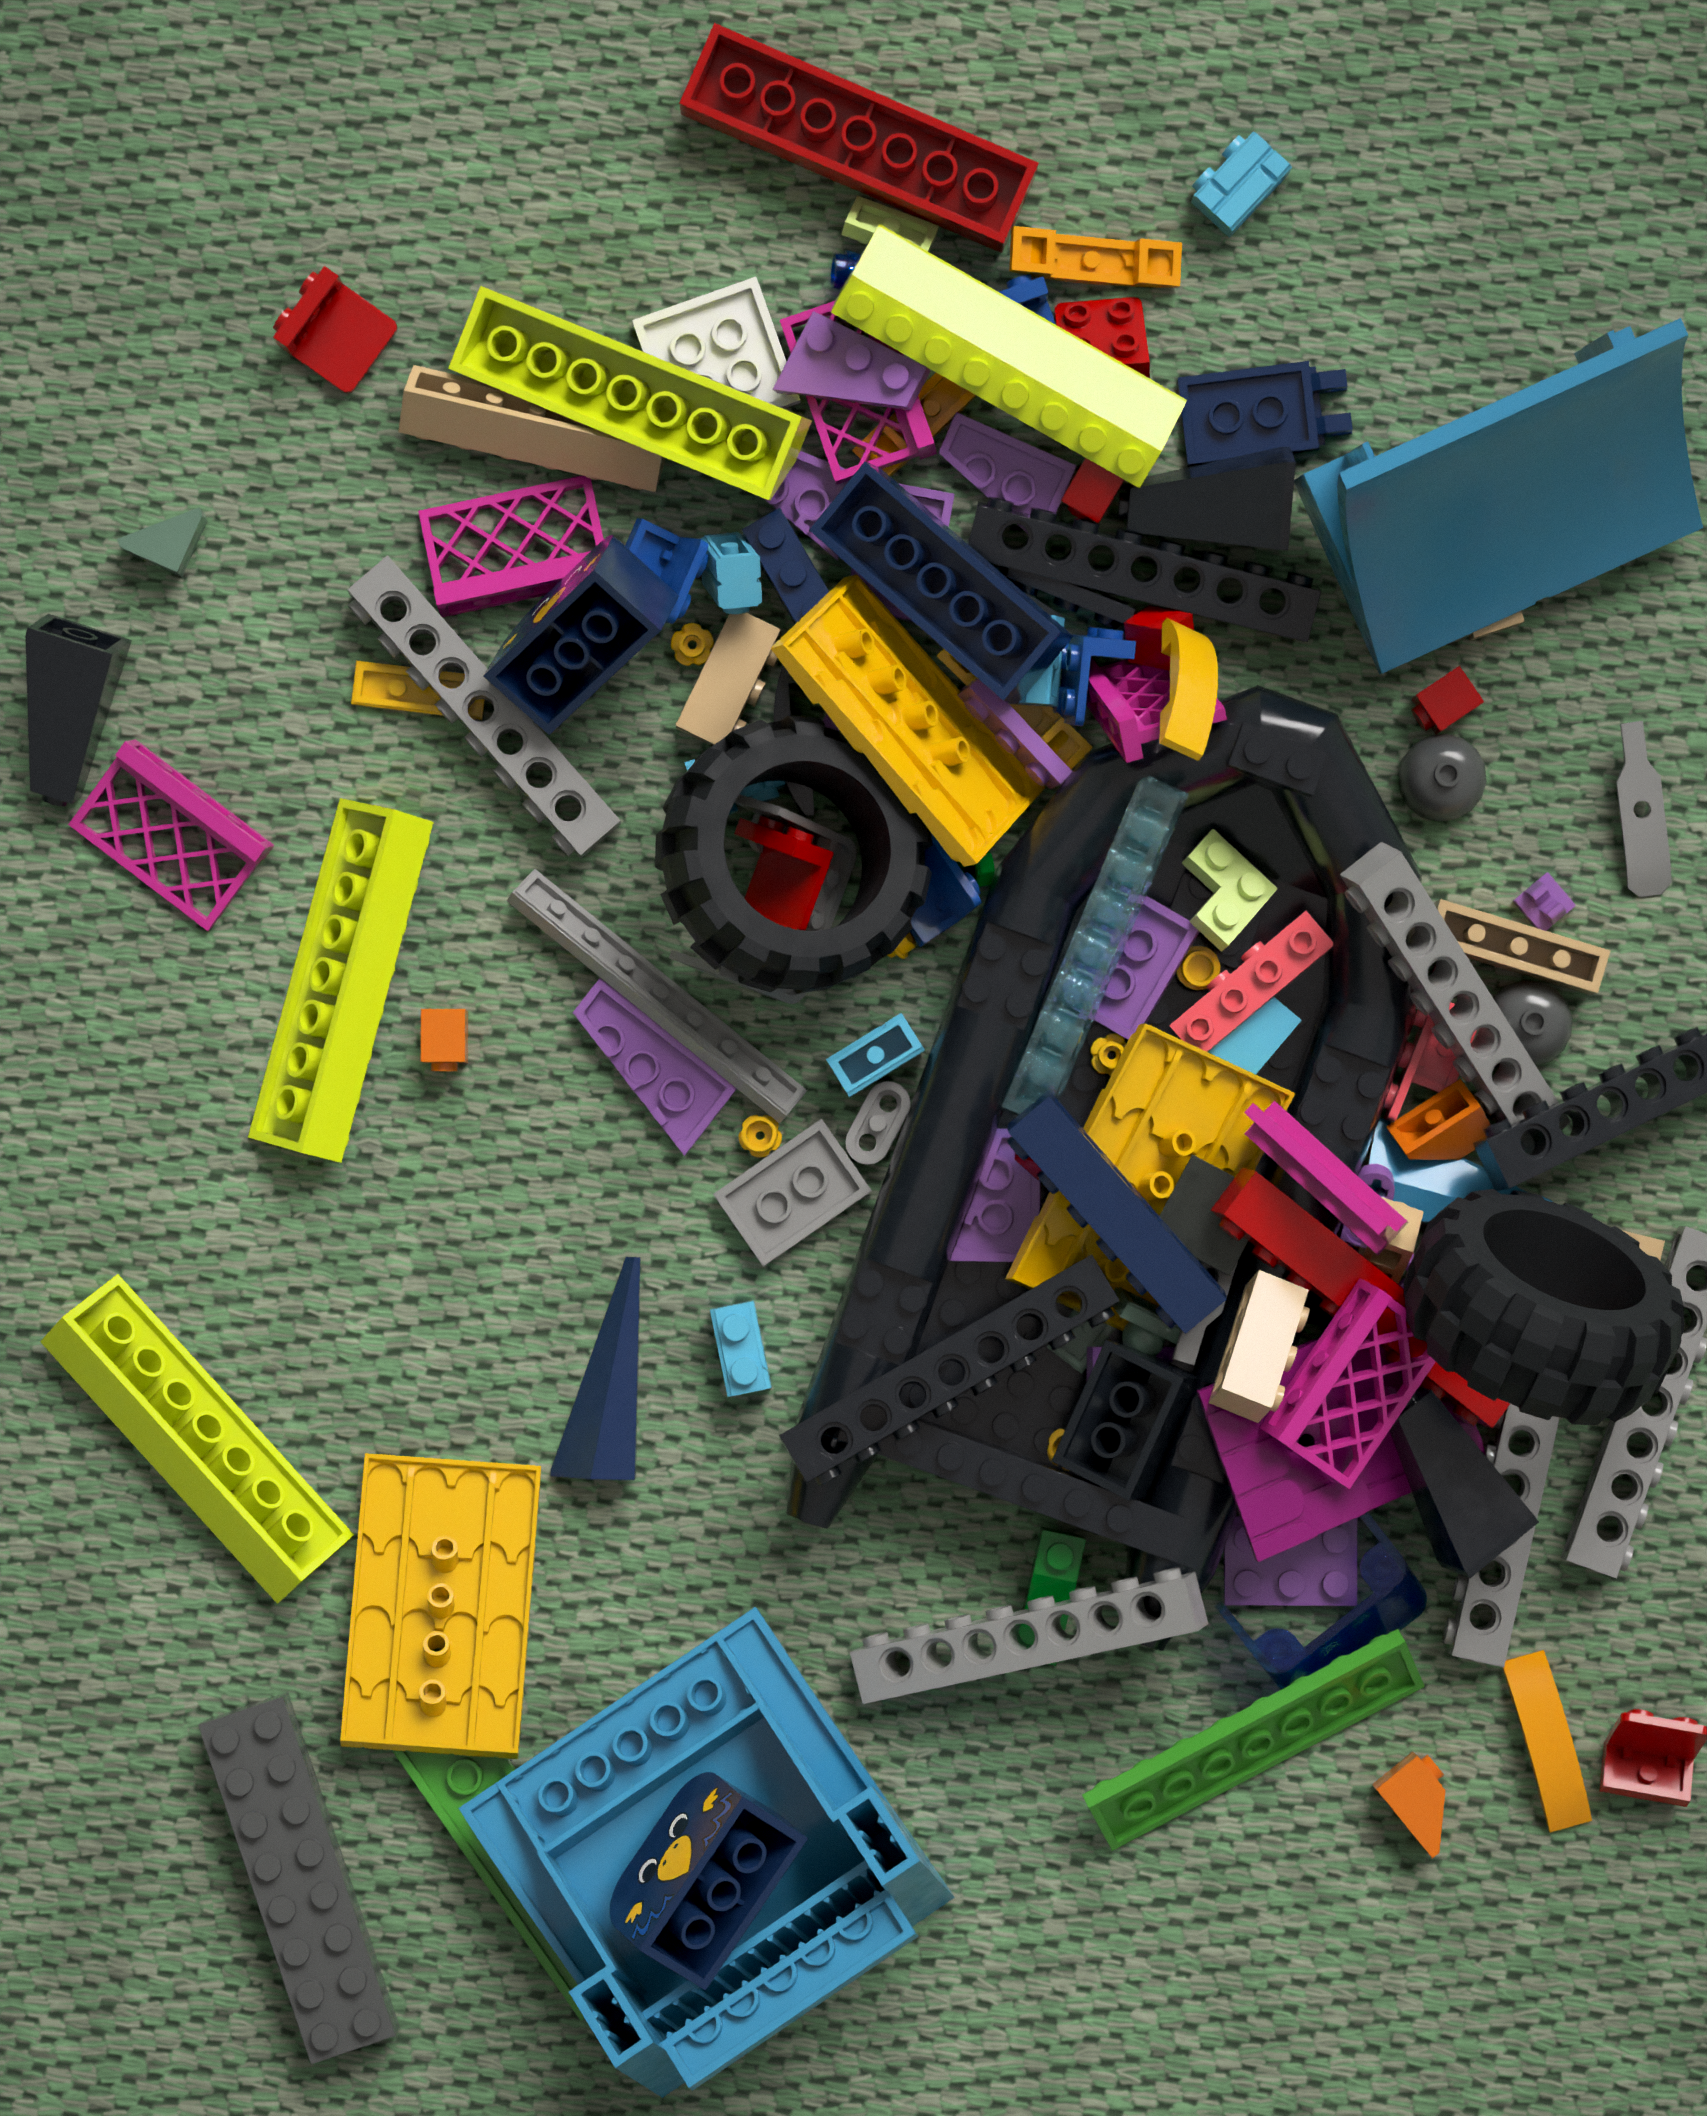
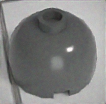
[1398,734,1487,822]
[1493,980,1573,1066]

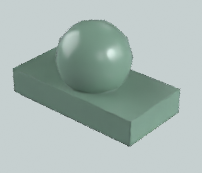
[1113,1287,1180,1356]

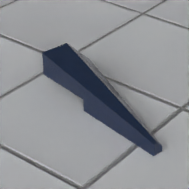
[550,1257,641,1480]

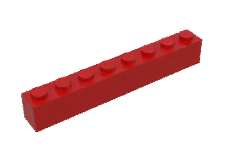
[1210,1167,1510,1428]

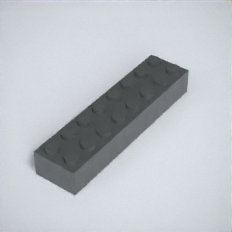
[198,1692,400,2064]

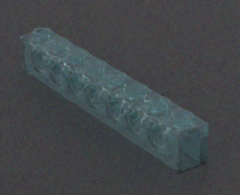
[1002,776,1189,1114]

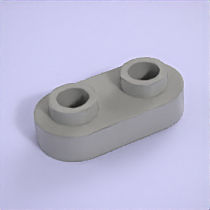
[845,1081,910,1165]

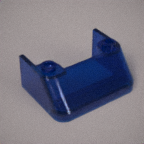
[1214,1512,1427,1690]

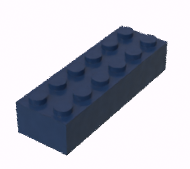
[809,461,1074,705]

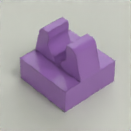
[1513,872,1576,931]

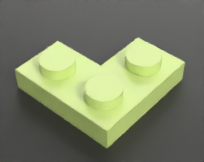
[841,196,939,252]
[1182,829,1278,952]

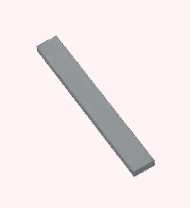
[507,869,807,1123]

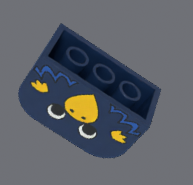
[483,535,679,735]
[610,1772,808,1991]

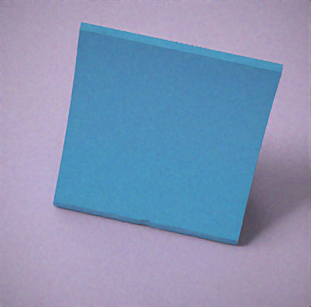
[1294,318,1703,675]
[458,1607,955,2098]

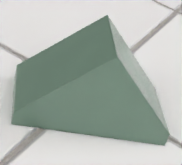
[117,507,207,577]

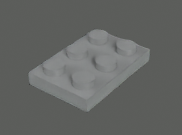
[713,1118,872,1267]

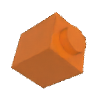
[421,1009,468,1072]

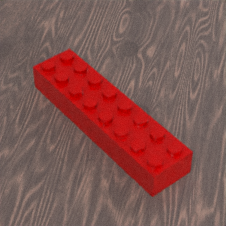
[679,23,1039,253]

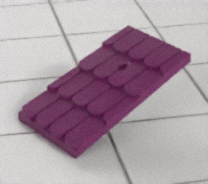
[1197,1336,1486,1562]

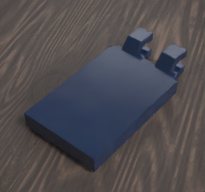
[1178,361,1353,466]

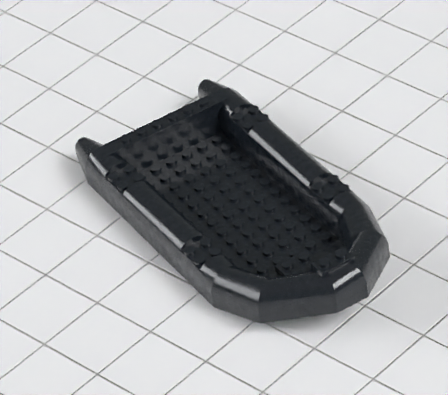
[786,685,1422,1651]

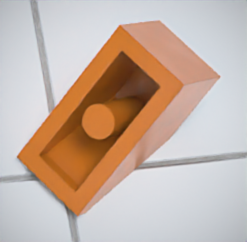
[1386,1079,1491,1160]
[1372,1751,1446,1859]

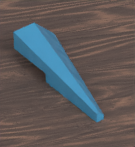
[1368,1118,1553,1222]

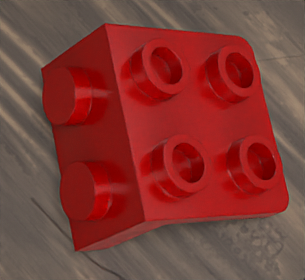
[273,266,397,394]
[1054,297,1150,378]
[734,815,834,931]
[1599,1709,1707,1807]

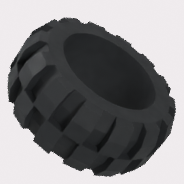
[655,715,933,994]
[1403,1189,1684,1425]

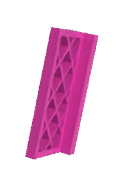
[780,300,937,485]
[418,475,604,618]
[1086,656,1227,763]
[68,739,275,931]
[1244,1100,1409,1255]
[1259,1278,1436,1489]

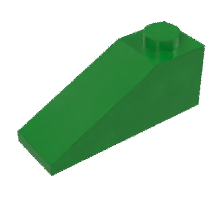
[1019,1527,1086,1666]

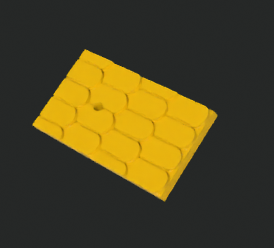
[770,574,1045,867]
[1005,1023,1296,1331]
[340,1453,541,1759]

